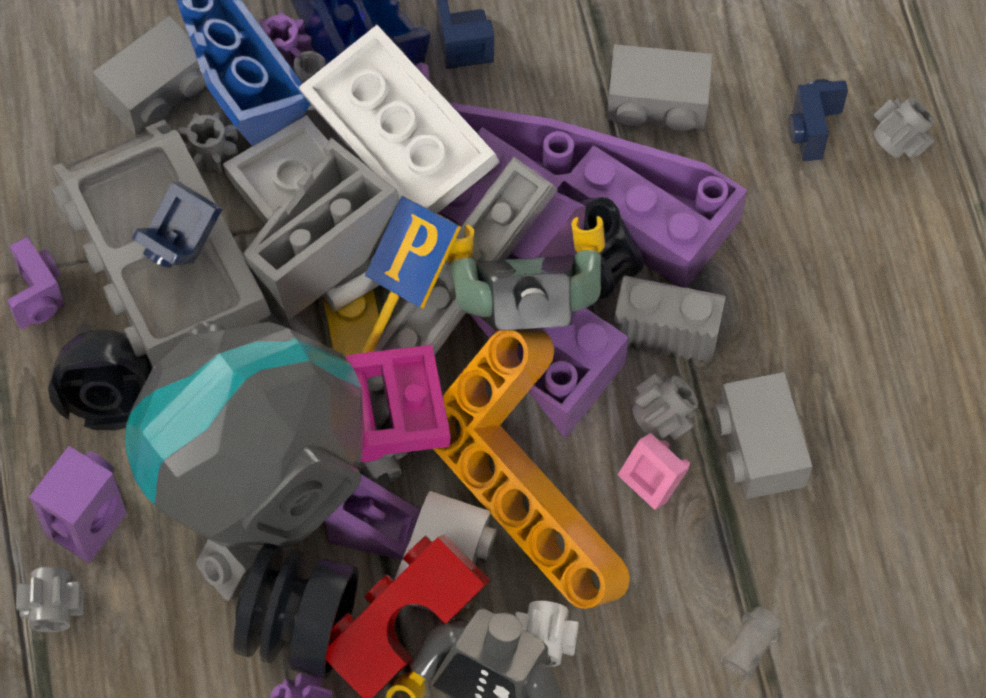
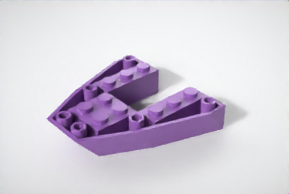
[437,102,748,439]

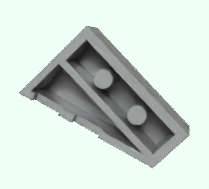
[243,138,399,321]

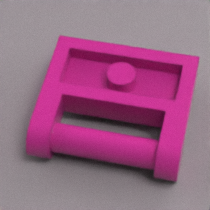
[345,345,451,462]

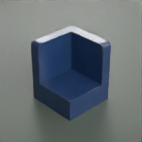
[436,0,494,69]

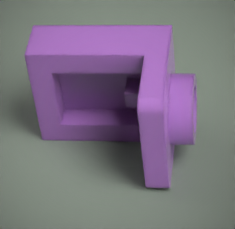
[8,237,65,329]

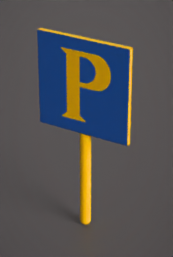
[362,196,461,353]

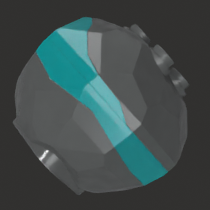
[125,321,364,547]

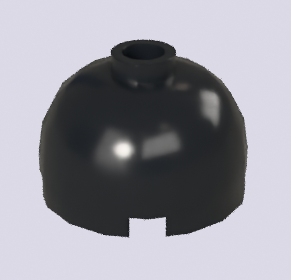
[48,329,152,431]

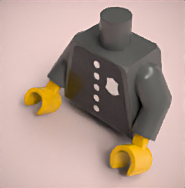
[386,609,562,698]

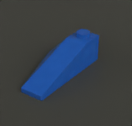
[176,0,311,146]

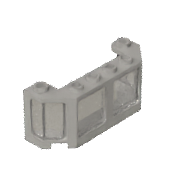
[51,120,271,369]

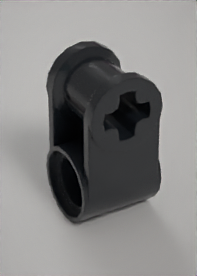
[575,197,644,299]

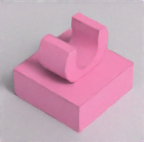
[618,433,690,510]

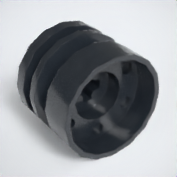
[233,543,359,679]

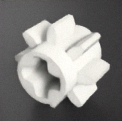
[515,601,579,667]

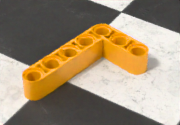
[433,328,630,609]

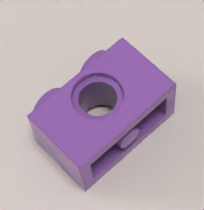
[29,446,127,563]

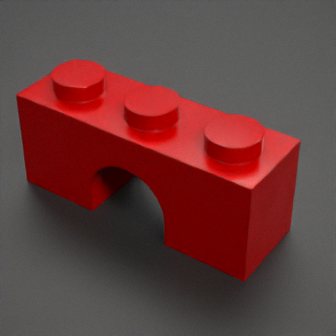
[326,534,491,698]

